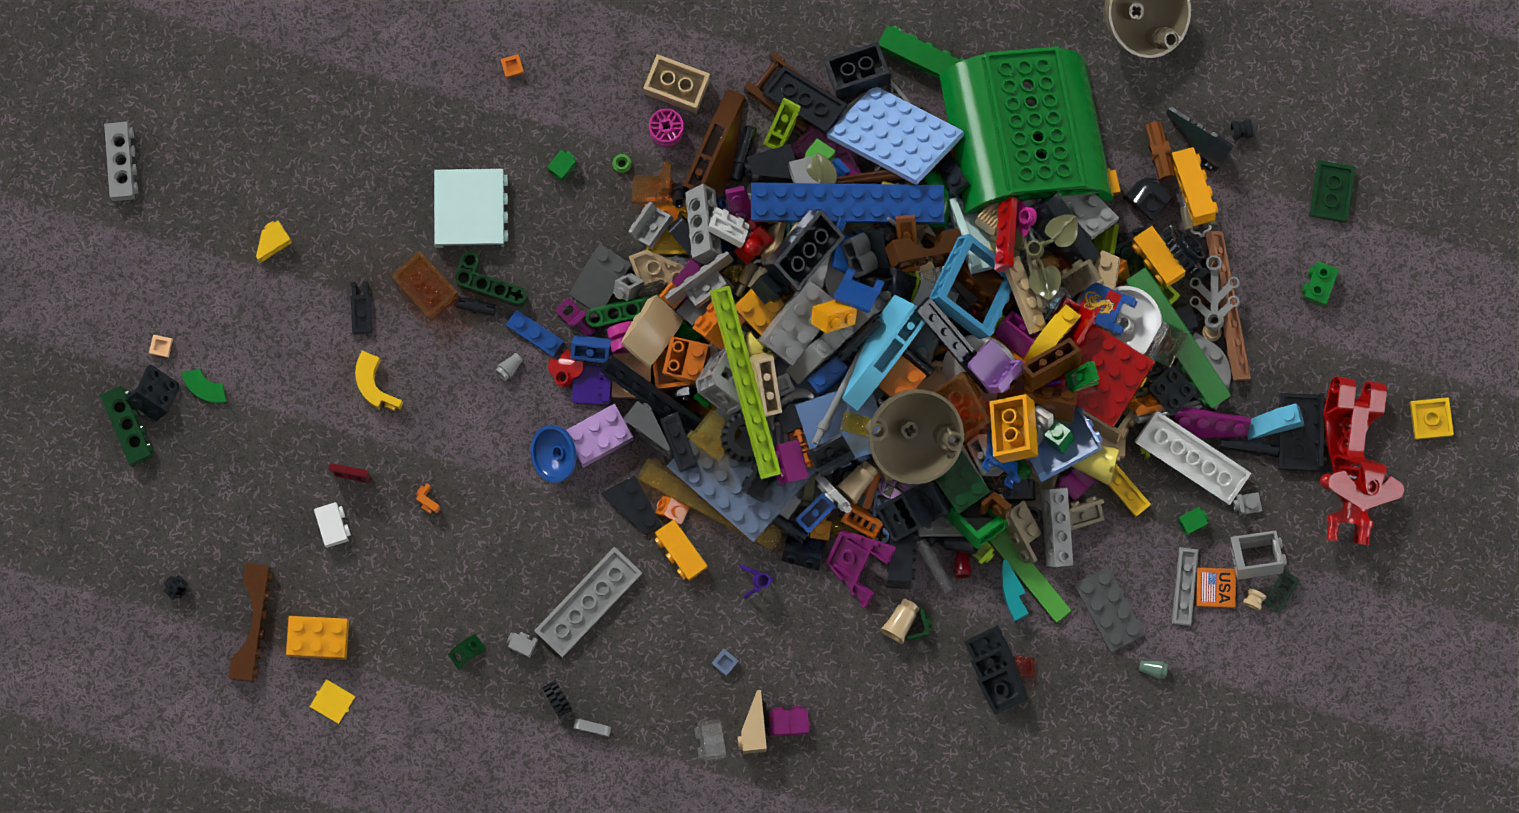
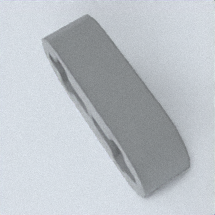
[573,719,611,737]

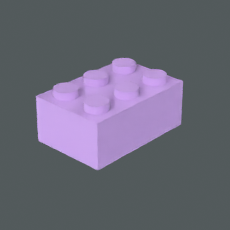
[566,404,633,468]

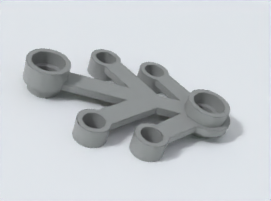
[1190,255,1240,330]

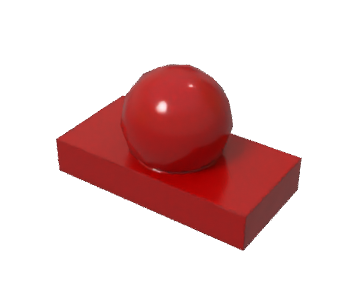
[733,225,774,264]

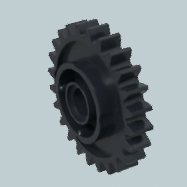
[1162,224,1210,278]

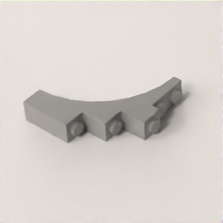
[786,291,891,385]

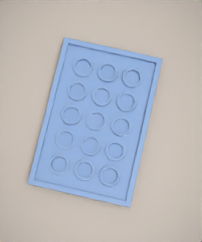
[827,87,964,185]

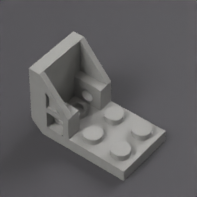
[696,330,746,416]

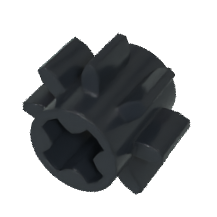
[163,575,188,600]

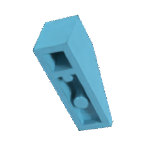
[1247,404,1305,440]

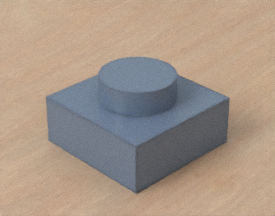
[711,649,739,676]

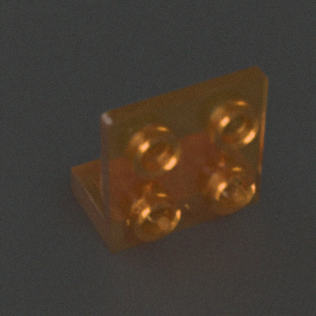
[632,162,671,205]

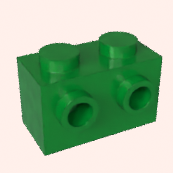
[1301,261,1339,308]

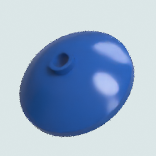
[530,425,577,483]

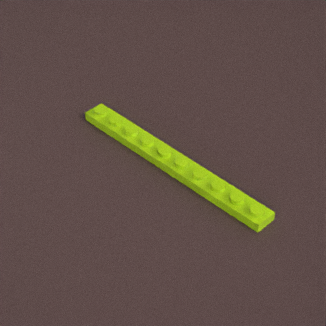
[710,286,781,479]

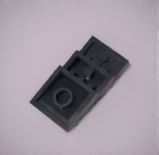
[964,625,1028,714]

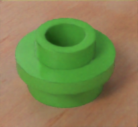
[612,154,631,173]

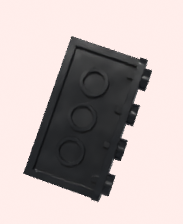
[1278,393,1327,472]

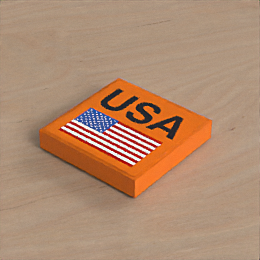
[1196,568,1236,608]

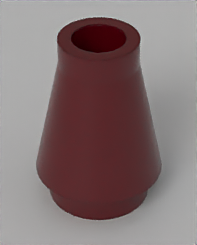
[953,552,972,578]

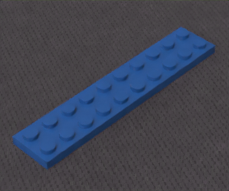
[751,183,944,224]

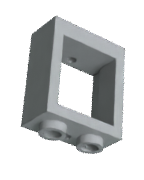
[1230,531,1287,580]

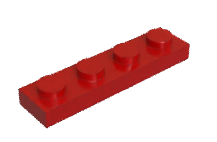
[994,197,1018,273]

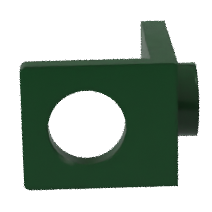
[906,609,932,641]
[448,634,486,670]

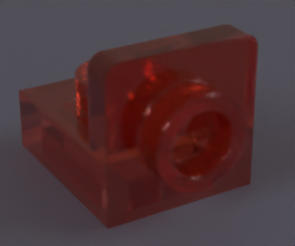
[1013,656,1035,678]

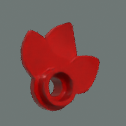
[548,350,584,388]

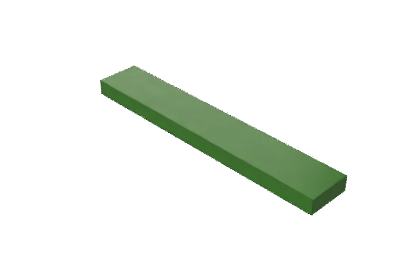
[989,529,1071,623]

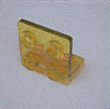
[687,409,742,462]

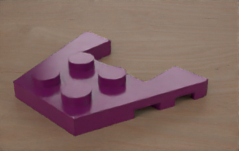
[826,530,896,608]

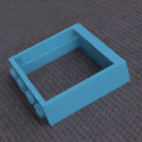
[929,234,1012,339]

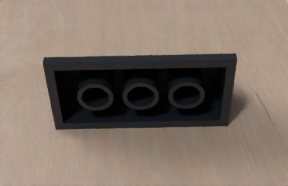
[763,209,845,292]

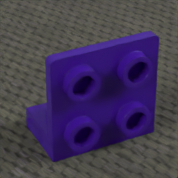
[572,363,612,405]

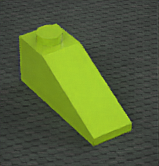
[763,98,801,149]

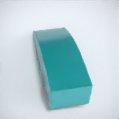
[1001,559,1028,622]

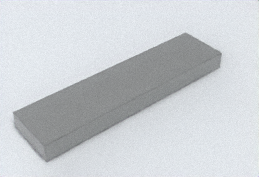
[1171,547,1199,626]

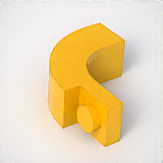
[1024,304,1081,362]
[355,350,403,411]

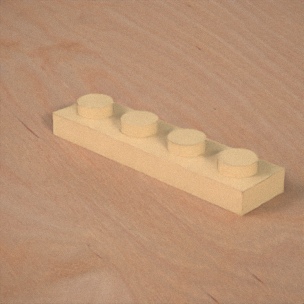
[1004,256,1046,335]

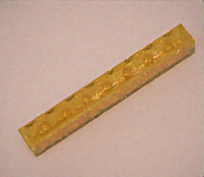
[637,458,784,552]

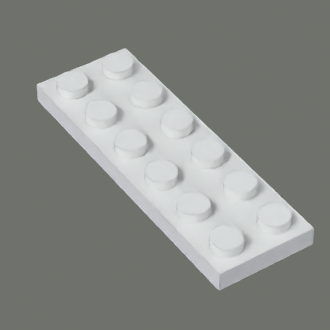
[1134,410,1251,505]

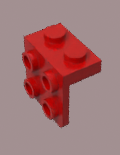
[1048,296,1096,346]

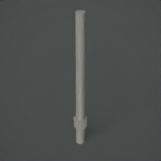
[812,342,865,445]

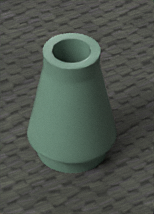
[1139,660,1169,680]

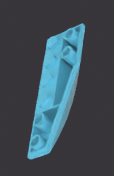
[842,295,925,411]

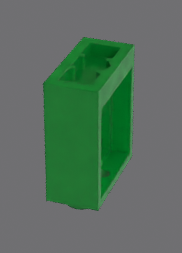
[946,498,1007,549]

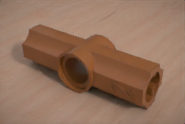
[1145,121,1175,180]

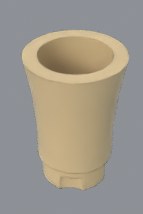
[835,460,878,504]
[880,599,920,644]

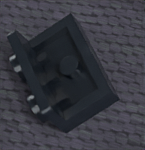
[807,432,855,477]
[741,460,777,504]
[782,534,826,570]

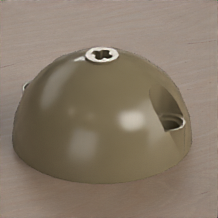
[1103,0,1191,58]
[866,389,964,484]

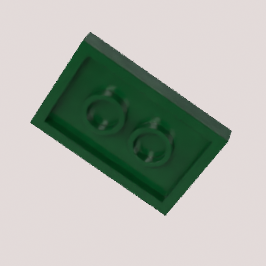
[1309,160,1356,223]
[934,450,990,514]

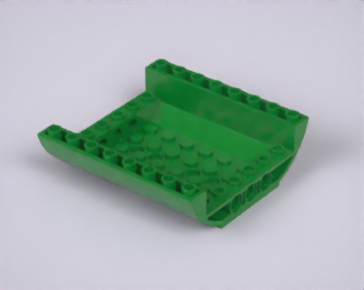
[939,46,1114,214]

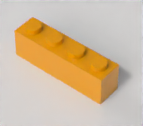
[1171,147,1218,226]

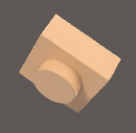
[149,335,173,358]

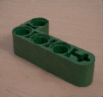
[455,251,527,307]

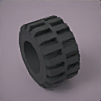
[720,413,771,463]

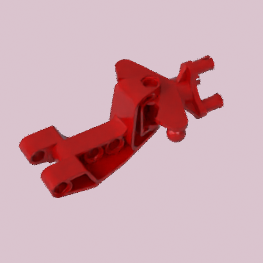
[1320,376,1404,545]

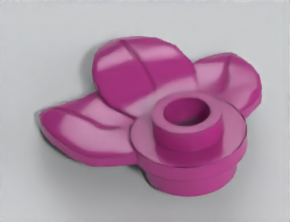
[1016,201,1037,238]

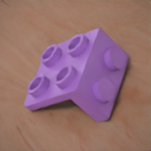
[968,340,1024,393]

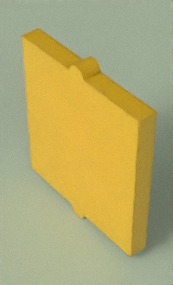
[310,679,356,724]

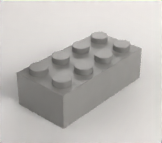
[758,280,833,366]

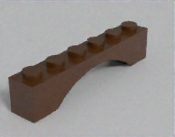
[228,563,273,682]

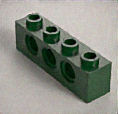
[100,386,154,467]

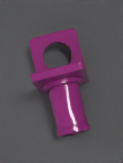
[555,298,596,336]

